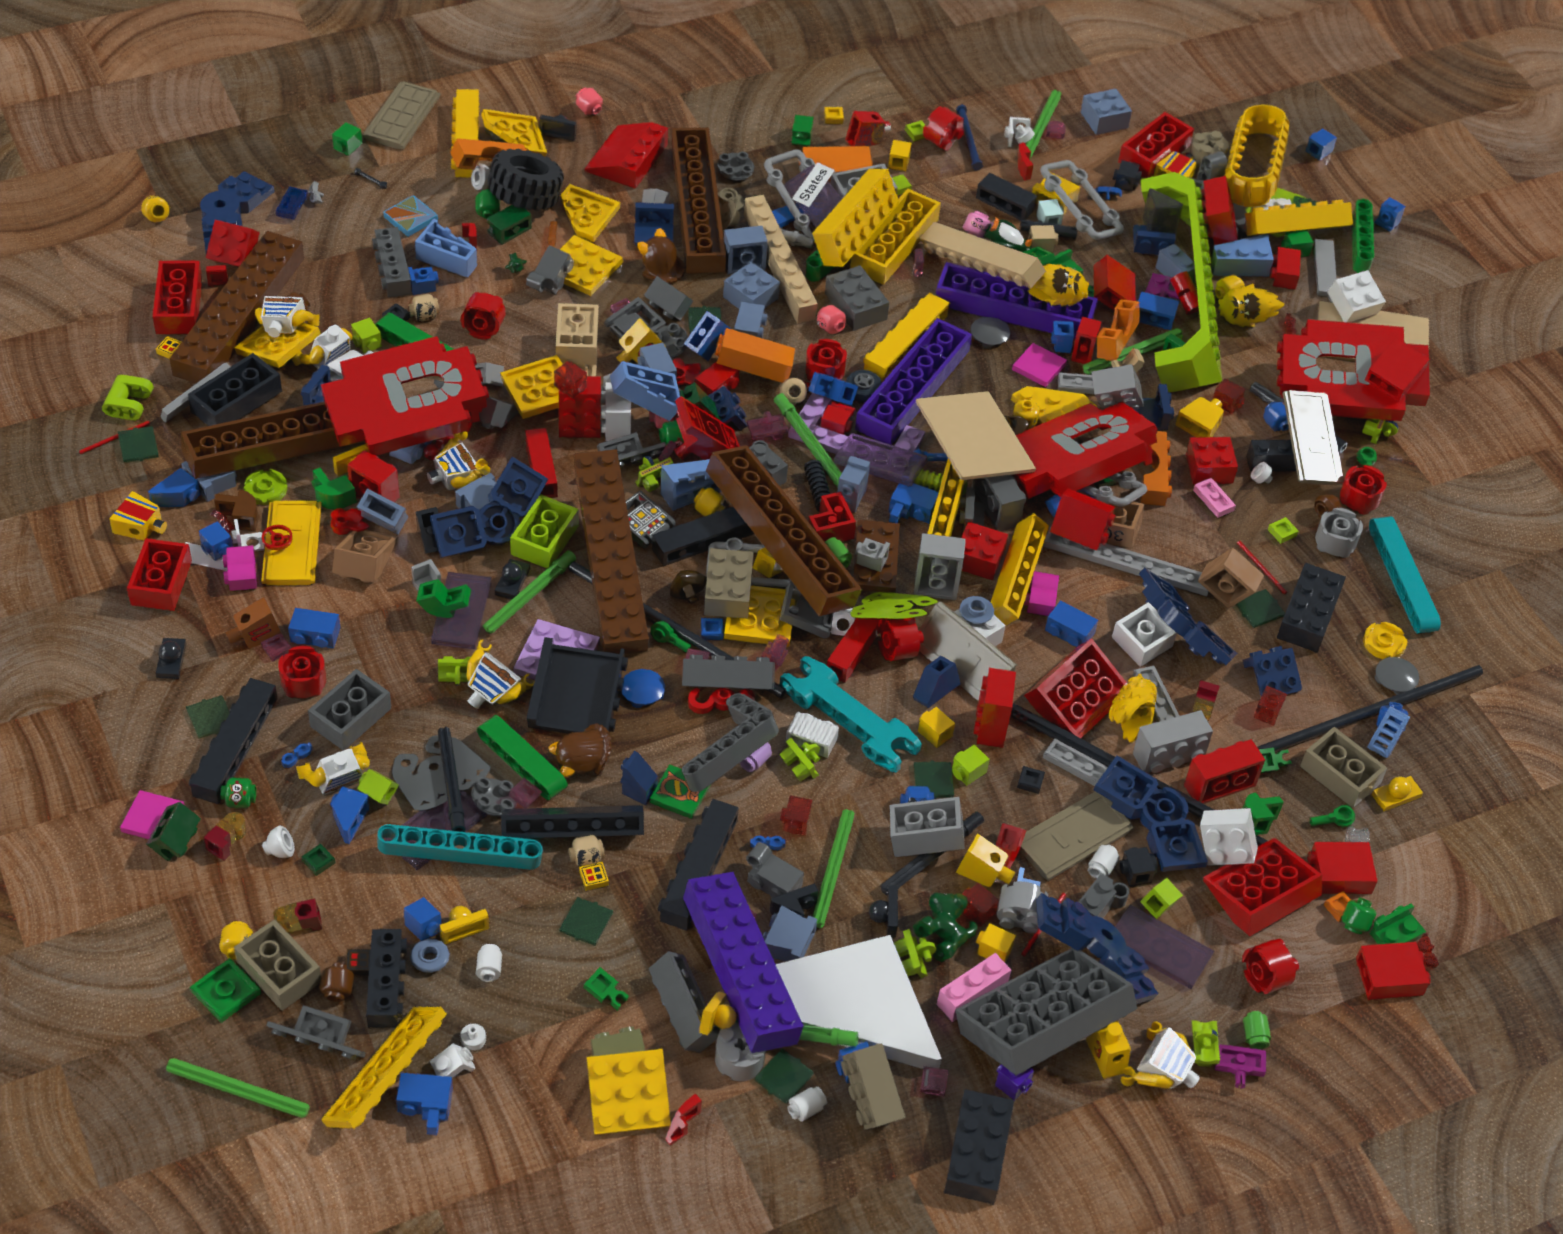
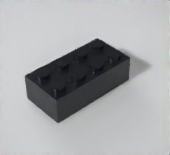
[188,353,282,426]
[1277,562,1346,653]
[944,1089,1014,1205]

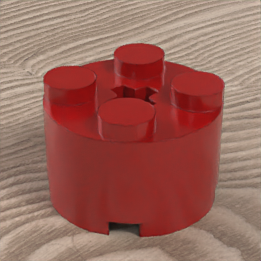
[923,106,964,151]
[460,292,506,340]
[805,339,847,382]
[1339,465,1387,515]
[877,617,924,661]
[278,646,327,698]
[1242,938,1299,994]

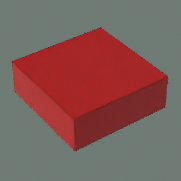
[206,265,228,286]

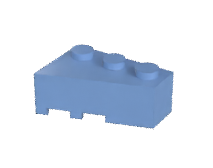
[415,218,477,278]
[1210,234,1274,277]
[610,361,680,421]
[661,459,722,511]

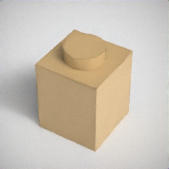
[1028,226,1058,253]

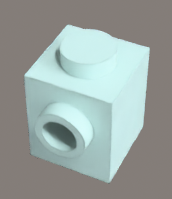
[1036,199,1064,225]

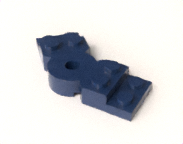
[200,171,274,254]
[430,457,548,558]
[1139,567,1238,665]
[1093,756,1208,872]
[1036,893,1159,1004]

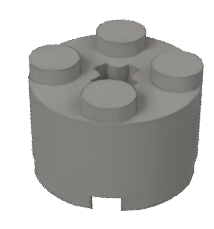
[1315,508,1363,558]
[997,881,1049,934]
[715,1022,766,1081]

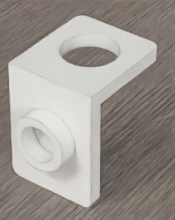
[1005,117,1031,147]
[231,519,265,552]
[831,608,855,636]

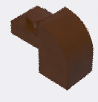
[214,490,259,531]

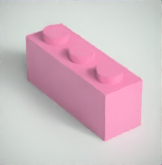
[937,953,1011,1022]

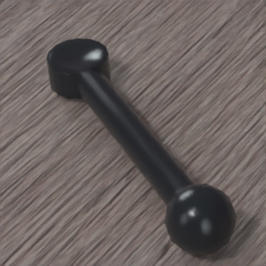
[354,168,387,189]

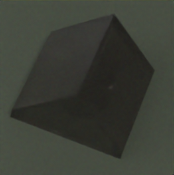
[1142,188,1183,234]

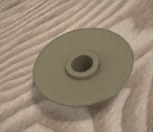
[718,188,745,212]
[720,199,740,231]

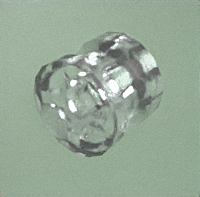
[1345,826,1369,842]

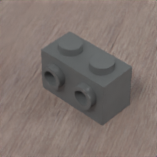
[644,276,693,321]

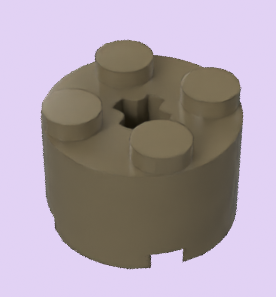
[1190,131,1229,170]

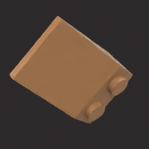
[332,530,397,583]

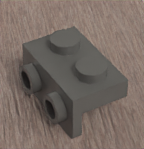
[959,487,985,535]

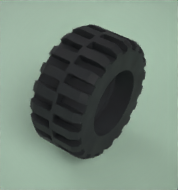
[487,149,564,211]

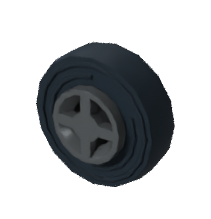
[846,370,882,402]

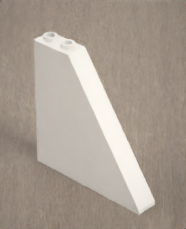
[775,935,942,1072]

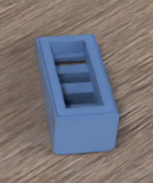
[1367,706,1410,758]

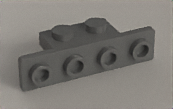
[597,432,666,468]
[266,1005,366,1060]

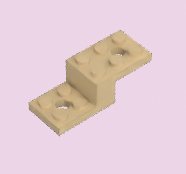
[556,303,599,376]

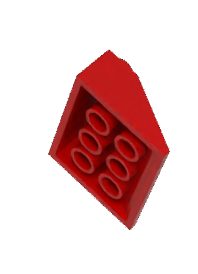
[585,122,668,189]
[1024,638,1127,738]
[1203,837,1323,936]

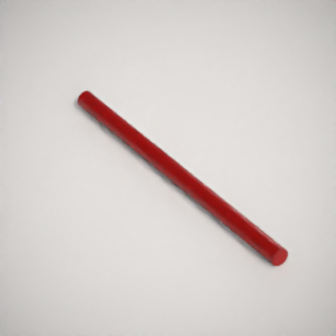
[79,421,150,454]
[1237,541,1287,595]
[1021,893,1066,956]

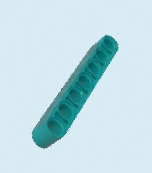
[1369,516,1441,634]
[377,824,543,870]

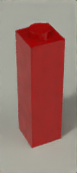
[525,428,558,499]
[827,608,883,683]

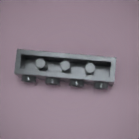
[372,227,412,297]
[682,655,775,690]
[649,951,719,1053]

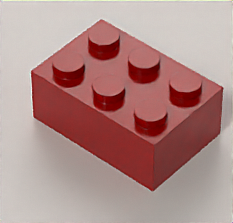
[1201,176,1238,245]
[558,376,601,438]
[127,538,192,611]
[973,667,1016,748]
[1184,739,1265,804]

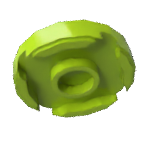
[244,469,288,505]

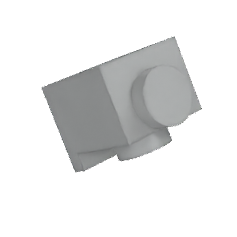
[855,538,890,572]

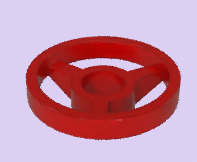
[262,525,293,550]

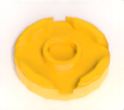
[1363,622,1408,659]

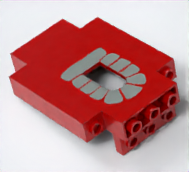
[1276,319,1430,421]
[321,336,489,456]
[1011,402,1158,499]

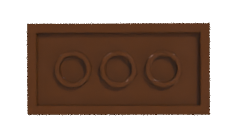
[853,520,900,593]

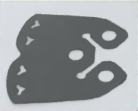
[392,735,491,811]

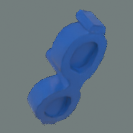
[1095,186,1122,200]
[281,742,313,768]
[750,836,785,850]

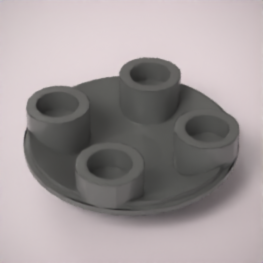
[717,151,754,180]
[970,317,1010,349]
[653,323,688,358]
[1375,657,1419,695]
[471,777,517,816]

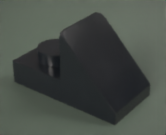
[415,507,439,554]
[770,883,818,917]

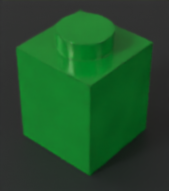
[332,122,362,156]
[1281,230,1313,257]

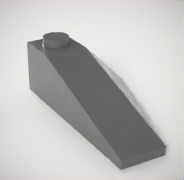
[434,380,519,429]

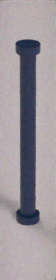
[956,105,983,171]

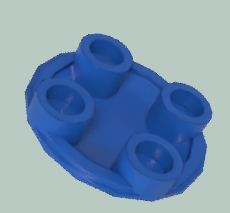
[621,669,665,708]

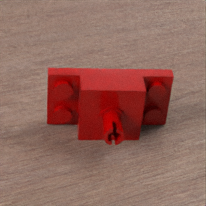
[675,396,740,460]

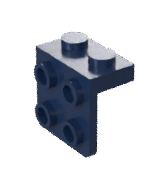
[634,202,674,246]
[1133,225,1176,255]
[301,364,332,406]
[1135,384,1174,430]
[708,386,748,430]
[1242,646,1302,699]

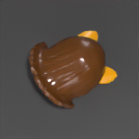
[637,228,685,284]
[548,724,612,778]

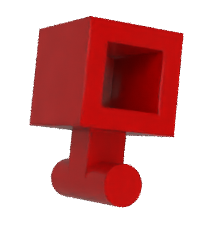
[820,401,855,435]

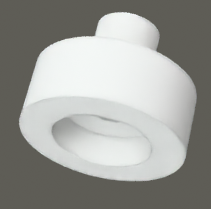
[1015,124,1034,143]
[1251,462,1273,484]
[460,1024,486,1051]

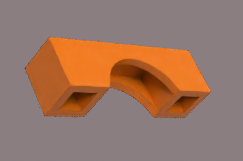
[450,138,526,170]
[1097,299,1140,361]
[1140,431,1172,506]

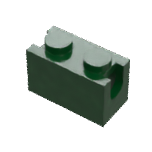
[487,205,532,245]
[679,382,720,420]
[146,802,201,861]

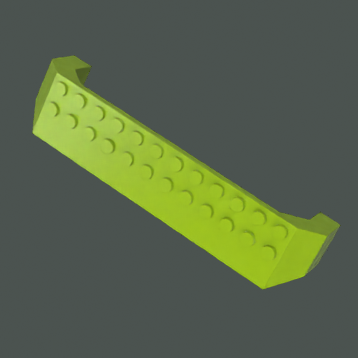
[1141,172,1222,393]

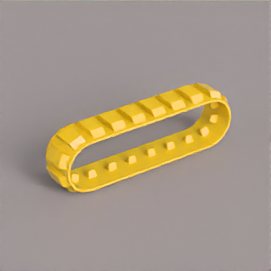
[1225,105,1290,207]

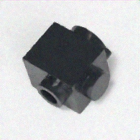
[1112,160,1142,192]
[1120,847,1158,887]

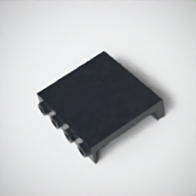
[527,637,628,734]

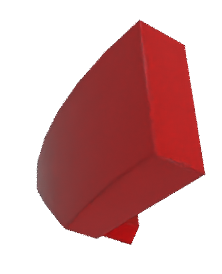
[1018,142,1034,181]
[462,223,477,249]
[995,823,1026,869]
[666,1093,702,1146]

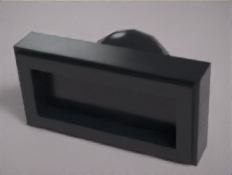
[539,114,577,141]
[495,559,530,599]
[156,638,187,679]
[868,885,898,939]

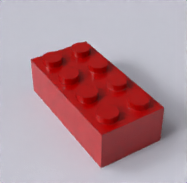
[1118,112,1194,178]
[152,260,202,334]

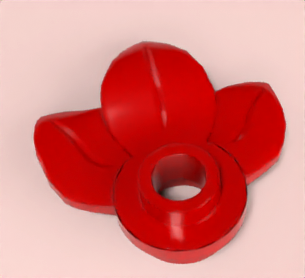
[673,358,701,385]
[330,508,369,535]

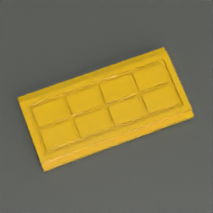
[261,501,322,585]

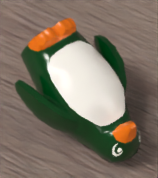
[983,217,1032,252]

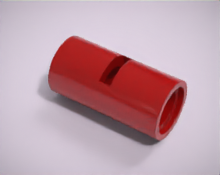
[1170,271,1199,315]

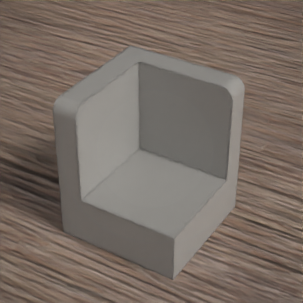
[642,188,670,204]
[475,362,504,386]
[411,559,441,591]

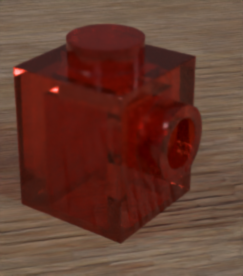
[554,360,587,398]
[1212,378,1246,414]
[1254,686,1287,726]
[780,795,813,835]
[962,883,999,926]

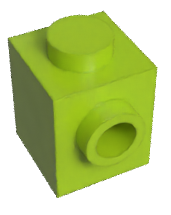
[351,318,382,354]
[952,745,990,786]
[357,769,399,805]
[1140,878,1183,919]

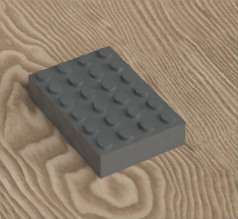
[955,948,1137,1075]

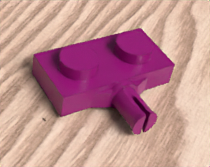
[1145,273,1179,300]
[1215,1044,1266,1089]

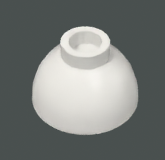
[471,163,490,190]
[263,825,294,858]

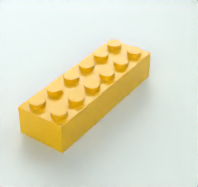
[812,169,899,267]
[850,188,941,285]

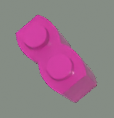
[223,545,257,591]
[1024,571,1059,616]

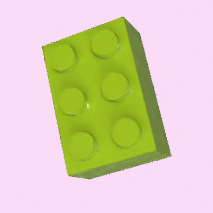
[510,494,579,568]

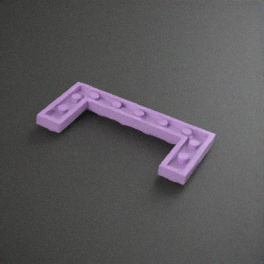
[788,393,925,478]

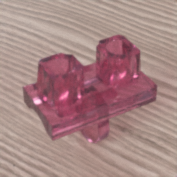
[747,411,789,442]
[761,634,789,671]

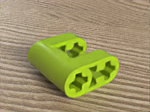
[102,375,154,420]

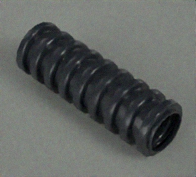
[804,460,831,512]

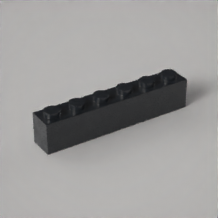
[652,507,754,567]
[189,678,278,805]
[658,799,739,931]
[501,805,644,838]

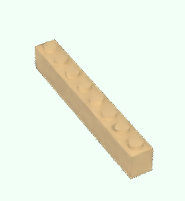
[744,195,818,324]
[920,222,1046,288]

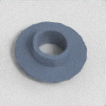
[960,596,994,624]
[410,938,449,973]

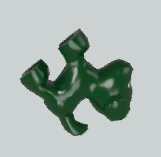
[912,892,977,962]

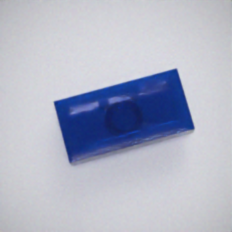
[276,186,308,220]

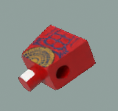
[845,111,891,147]

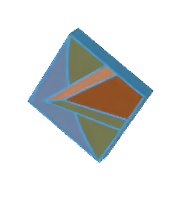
[383,195,438,237]

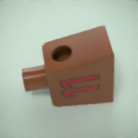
[225,597,283,648]

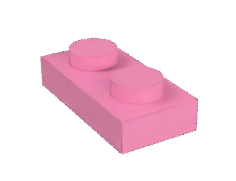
[1193,478,1236,518]

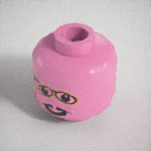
[963,210,991,238]

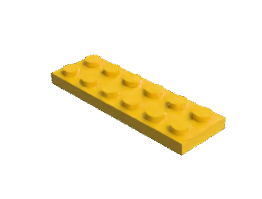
[321,1007,447,1129]

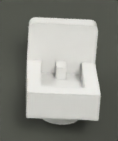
[430,1044,475,1078]

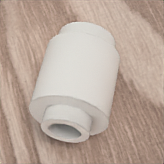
[1088,845,1120,879]
[476,944,502,982]
[788,1087,827,1122]

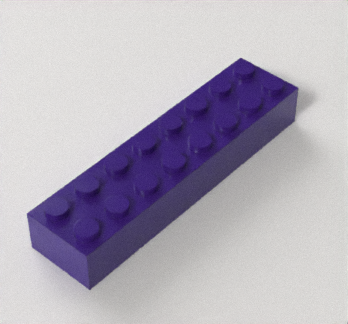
[936,262,1098,339]
[855,318,972,446]
[683,872,804,1053]

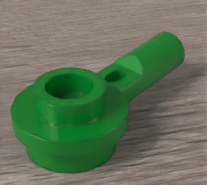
[1356,447,1377,466]
[650,621,691,653]
[1309,805,1356,827]

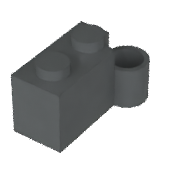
[526,245,574,295]
[749,440,788,486]
[746,842,804,898]
[1079,873,1129,918]

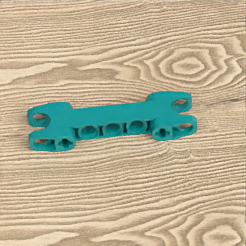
[780,656,922,773]

